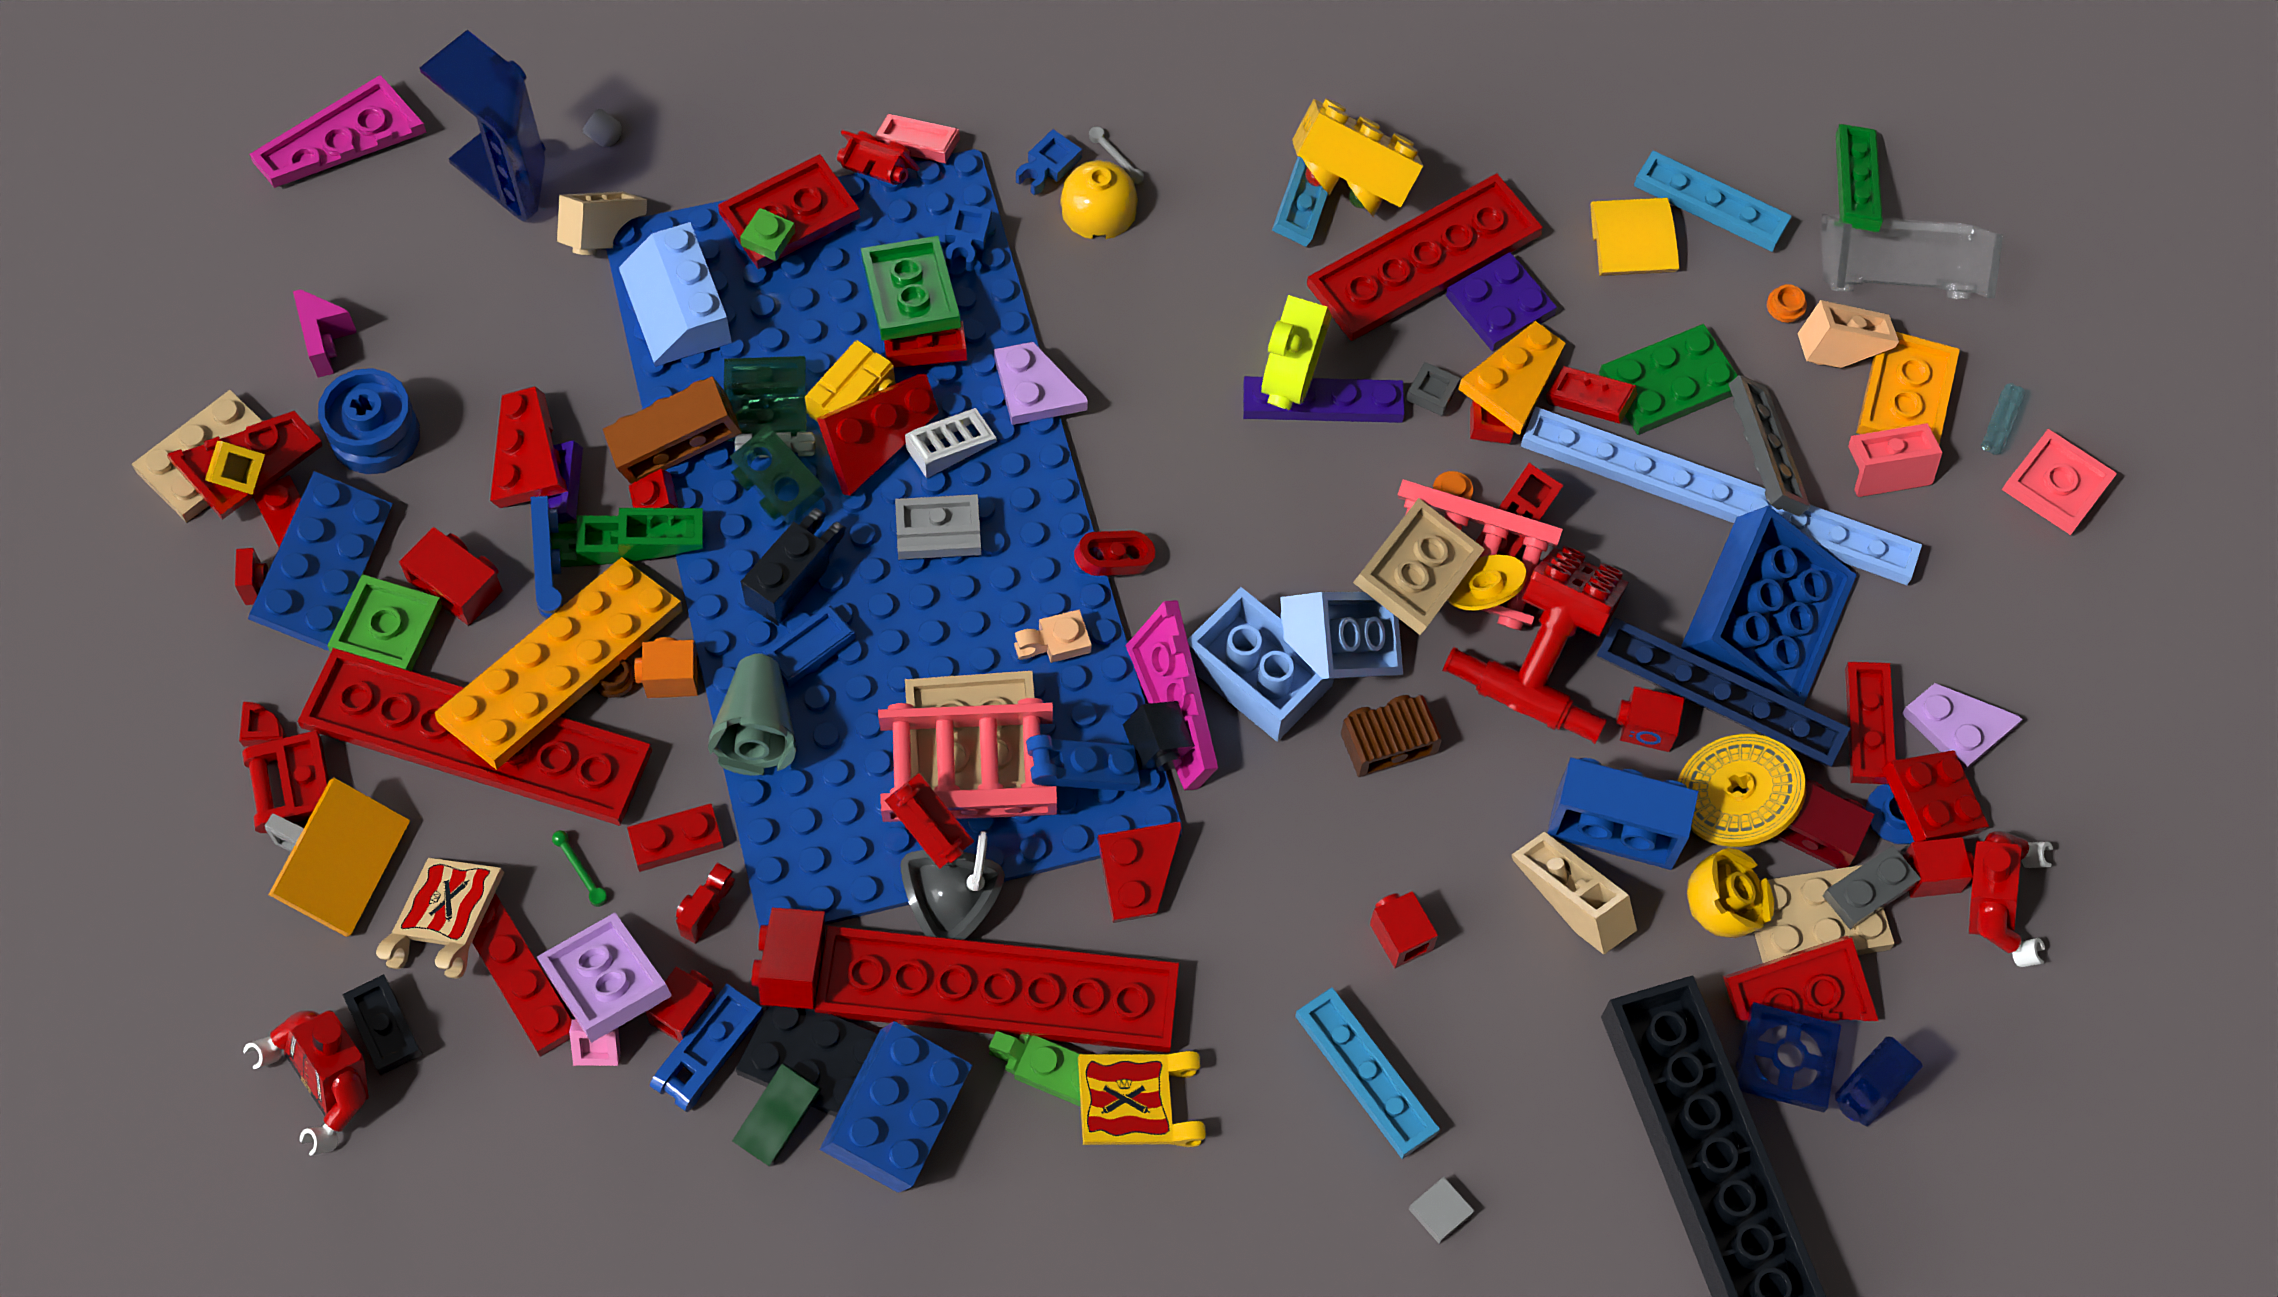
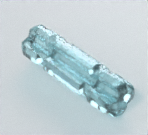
[1981,383,2025,455]

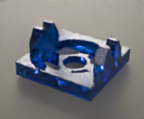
[1735,1002,1841,1113]

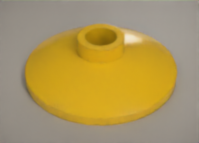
[1447,555,1527,610]

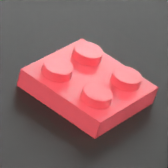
[2002,429,2117,535]

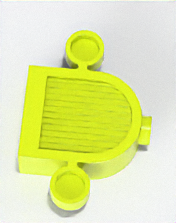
[1261,295,1332,410]

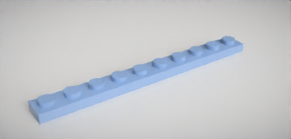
[1520,407,1922,585]

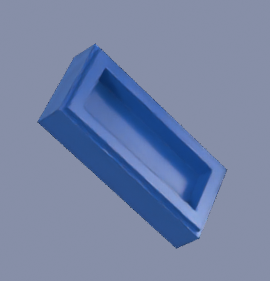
[762,604,856,687]

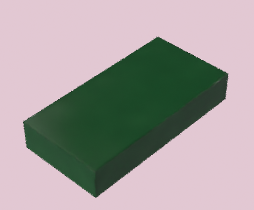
[732,1064,822,1166]

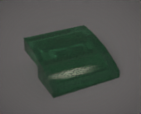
[723,356,807,442]

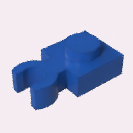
[1016,129,1082,196]
[945,202,992,271]

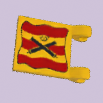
[1078,1051,1206,1147]

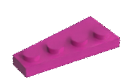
[249,75,427,188]
[1126,600,1218,791]

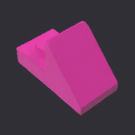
[293,289,357,378]

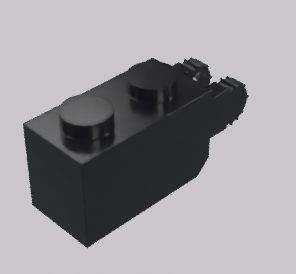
[740,508,846,626]

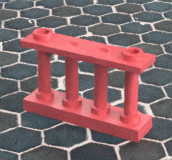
[1398,479,1563,631]
[878,698,1057,822]

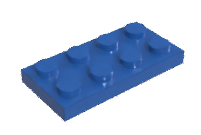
[248,471,393,651]

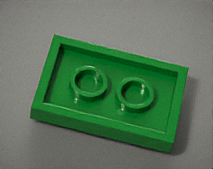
[861,236,961,341]
[1599,323,1738,435]

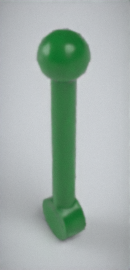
[552,830,607,907]

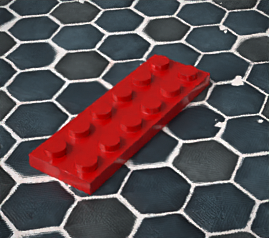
[1307,173,1543,341]

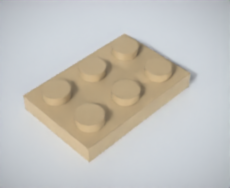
[131,390,262,523]
[1353,498,1485,635]
[1754,865,1895,963]

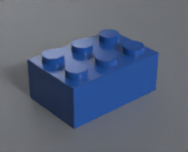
[1547,757,1699,870]
[819,1021,972,1193]

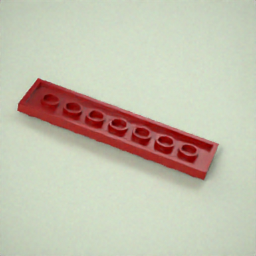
[297,648,652,826]
[815,926,1179,1053]

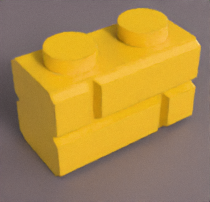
[805,340,896,422]

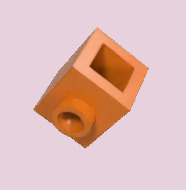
[634,637,698,698]

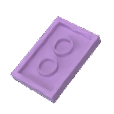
[537,913,672,1043]

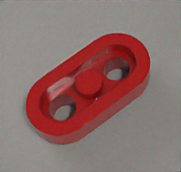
[1074,530,1155,576]

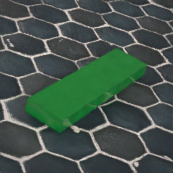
[1835,124,1883,232]

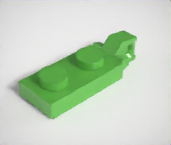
[989,1031,1081,1107]

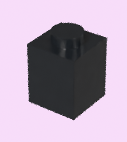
[1123,701,1195,771]

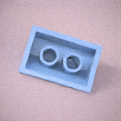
[619,222,732,366]
[1280,592,1403,679]

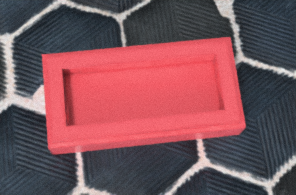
[874,114,960,164]

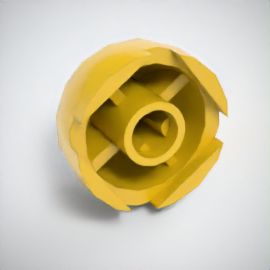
[1060,160,1138,239]
[1687,847,1774,938]

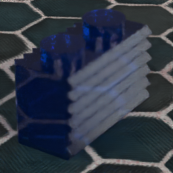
[1835,1037,1923,1127]

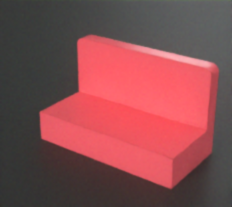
[1848,423,1943,497]

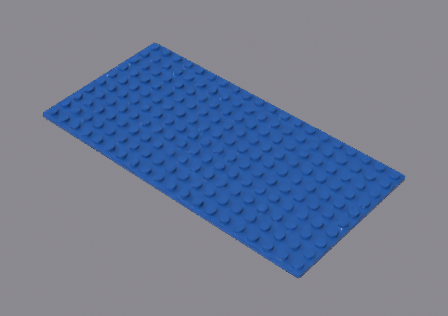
[606,149,1183,928]

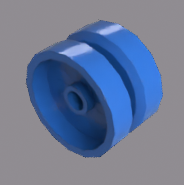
[318,368,420,474]

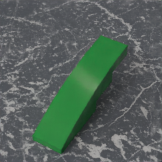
[551,508,703,567]

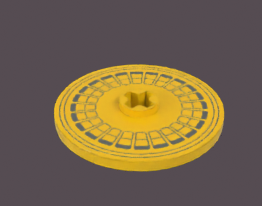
[1678,734,1807,847]

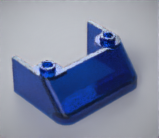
[419,30,546,222]

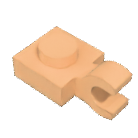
[1014,610,1092,663]

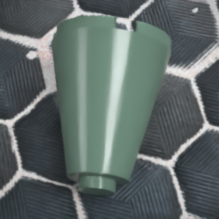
[708,653,796,776]

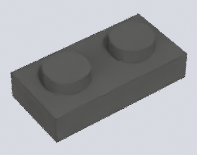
[1822,845,1921,930]

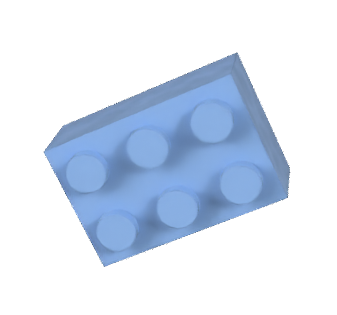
[1187,587,1334,742]

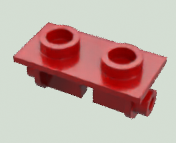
[837,130,920,185]
[884,773,974,869]

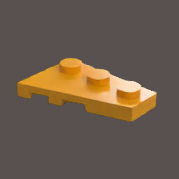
[1459,321,1566,435]

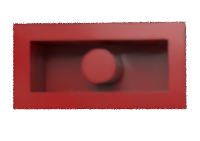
[399,527,503,626]
[751,907,826,1009]

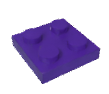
[1446,252,1557,352]

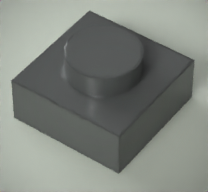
[1406,362,1461,416]

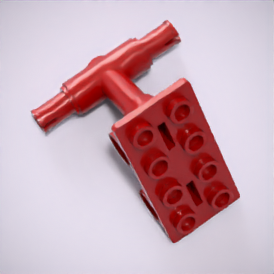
[1442,546,1629,744]

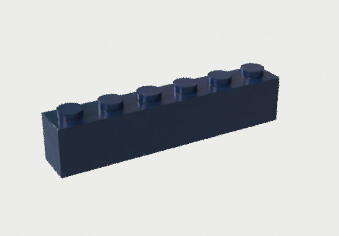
[1596,618,1850,767]

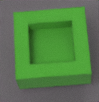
[740,208,795,261]

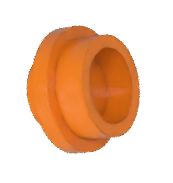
[1767,284,1807,323]
[1433,471,1473,500]

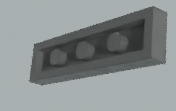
[1729,375,1810,517]

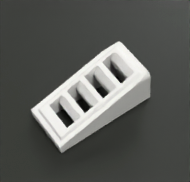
[905,408,997,478]

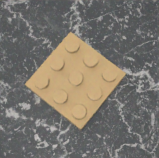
[905,671,1035,790]

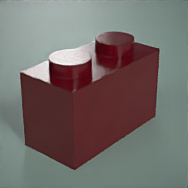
[1773,779,1875,869]

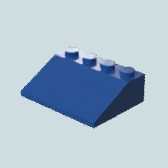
[1681,506,1856,706]

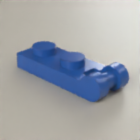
[530,496,563,619]
[1026,735,1140,791]
[650,984,764,1112]

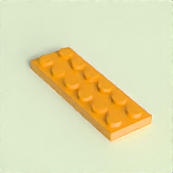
[435,557,682,770]

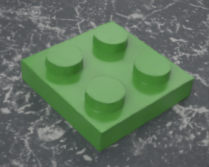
[327,574,443,671]

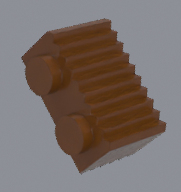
[1341,695,1442,777]

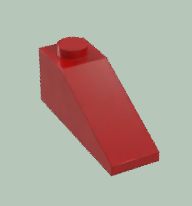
[1475,463,1563,557]

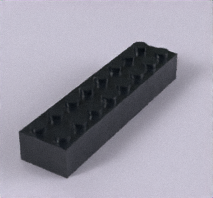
[1601,975,1826,1297]

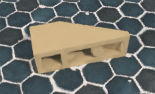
[1512,831,1637,954]

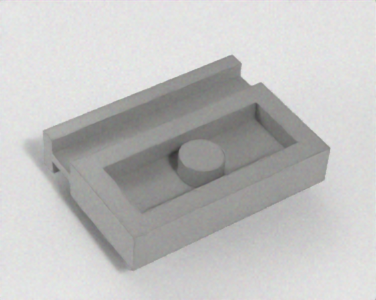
[895,494,981,560]

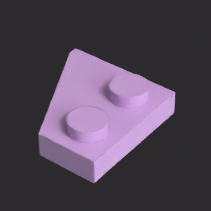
[994,342,1088,425]
[1902,683,2022,772]

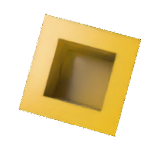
[205,441,265,495]

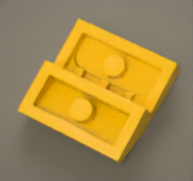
[1590,198,1679,276]

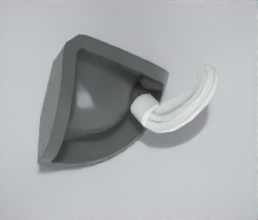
[900,831,1005,940]

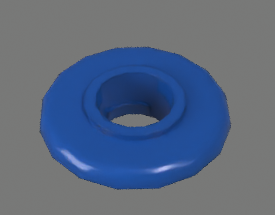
[1865,784,1915,844]

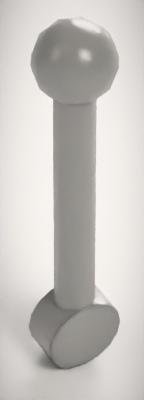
[1089,126,1144,184]

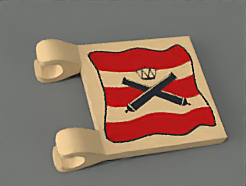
[376,858,504,979]

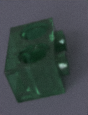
[730,424,825,526]

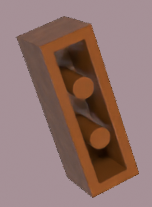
[603,376,742,484]

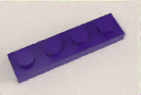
[1243,376,1404,423]

